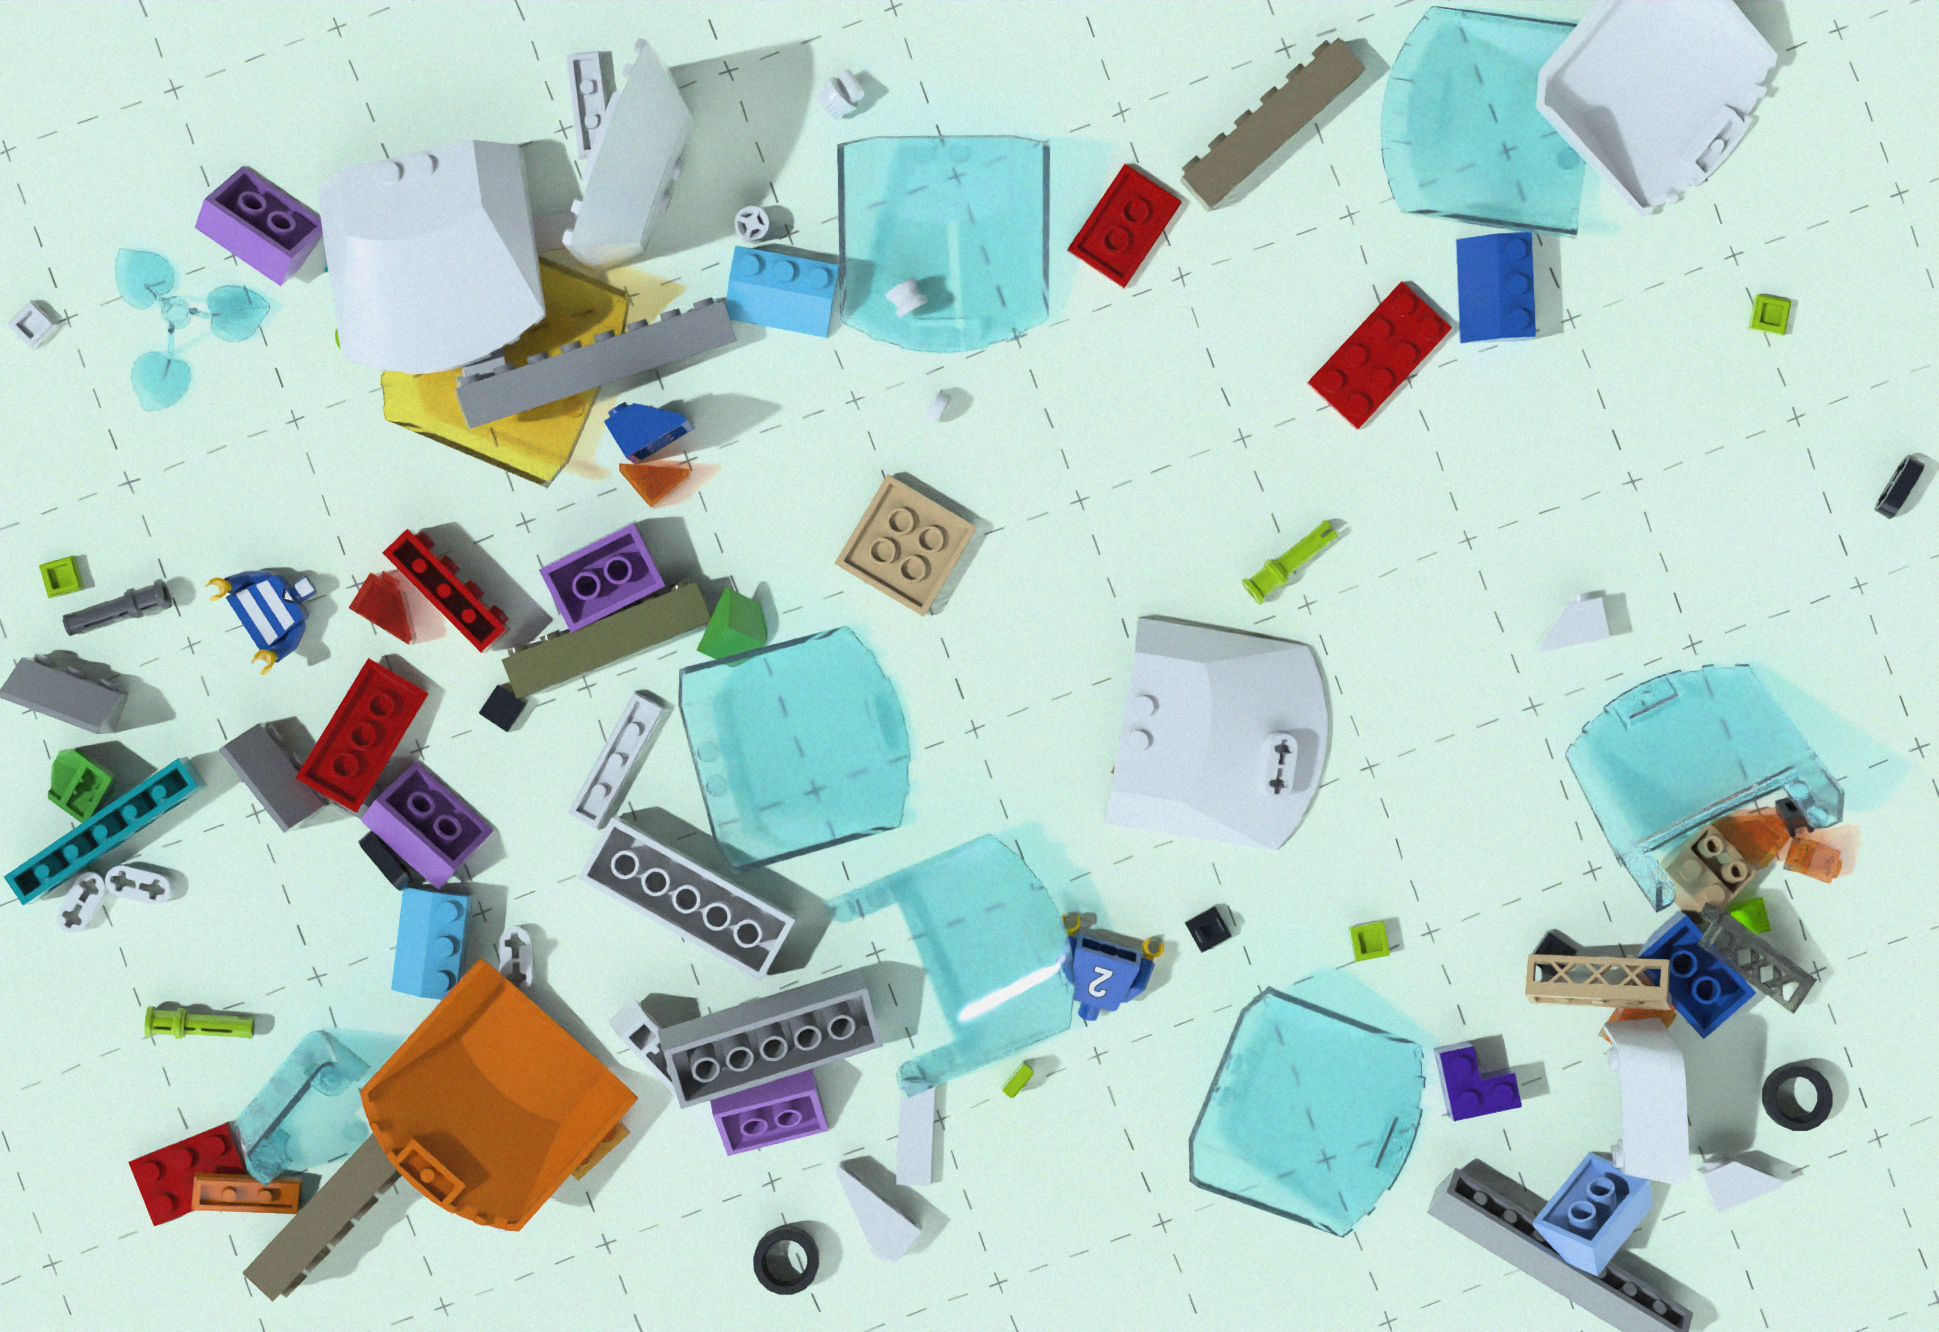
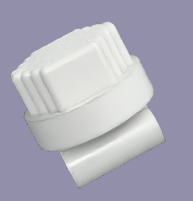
[816,69,864,120]

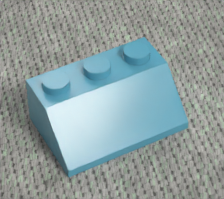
[726,245,840,338]
[391,886,473,1000]

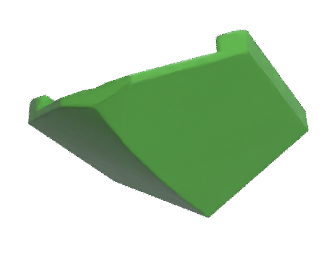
[696,587,768,666]
[48,748,116,823]

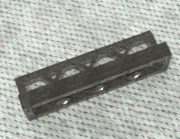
[1697,902,1817,1014]

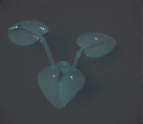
[115,248,270,412]

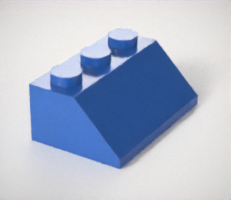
[1455,232,1536,344]
[604,402,695,465]
[1635,911,1756,1039]

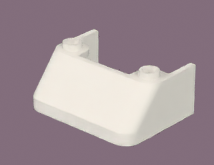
[1604,1017,1690,1184]

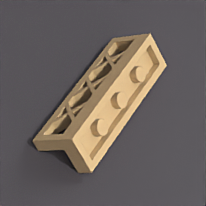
[1525,954,1672,1010]

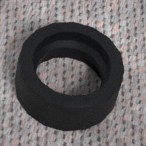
[1762,1064,1833,1131]
[753,1226,819,1295]

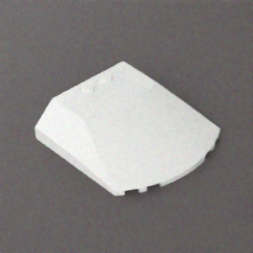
[1536,0,1778,217]
[562,37,694,272]
[317,140,546,374]
[1103,618,1328,851]

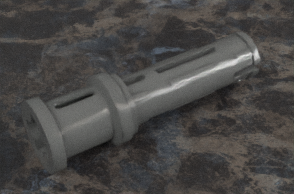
[62,578,172,636]

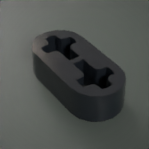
[1874,455,1925,520]
[358,830,414,891]

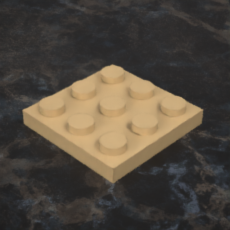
[834,474,977,617]

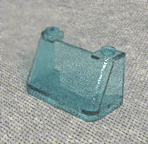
[233,1030,371,1187]

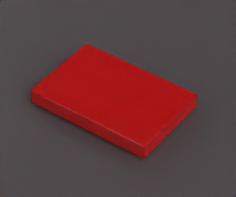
[1067,163,1182,289]

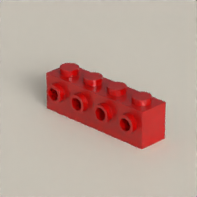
[382,528,511,653]

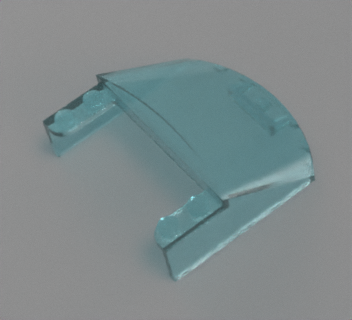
[1565,663,1845,913]
[822,833,1075,1098]

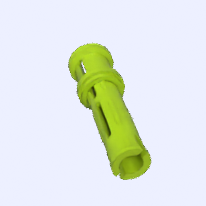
[1241,520,1339,605]
[144,1006,255,1039]

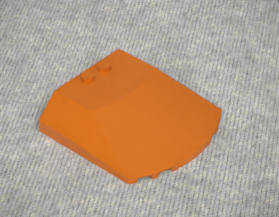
[360,956,639,1232]

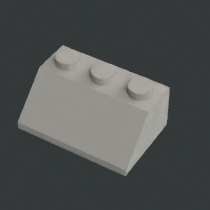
[0,653,129,734]
[218,723,330,833]

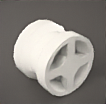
[734,206,771,244]
[885,277,929,319]

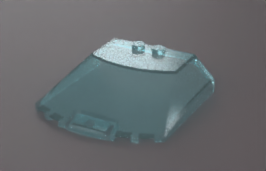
[1380,6,1586,239]
[837,135,1050,353]
[678,625,911,874]
[1188,986,1426,1238]

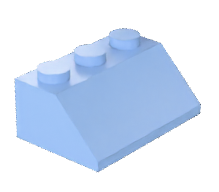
[1533,1152,1653,1276]

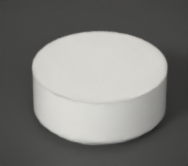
[922,389,952,424]

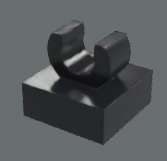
[1775,793,1821,837]
[1184,905,1232,953]

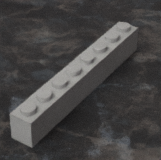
[453,297,737,429]
[1427,1168,1694,1332]

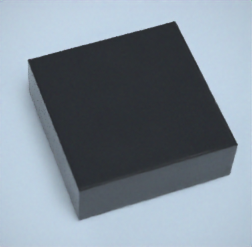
[479,684,528,733]
[1527,931,1578,977]

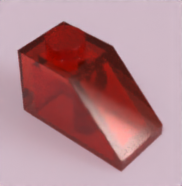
[349,571,417,645]

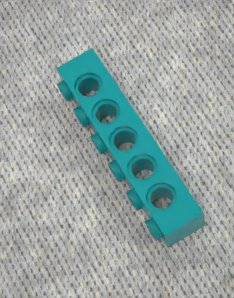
[3,757,207,906]

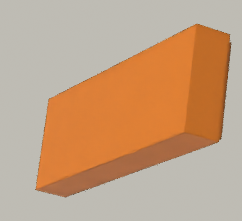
[191,1173,302,1214]

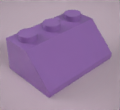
[194,166,323,287]
[539,520,665,633]
[361,762,494,890]
[710,1069,829,1156]

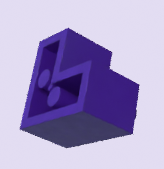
[1433,1041,1522,1122]

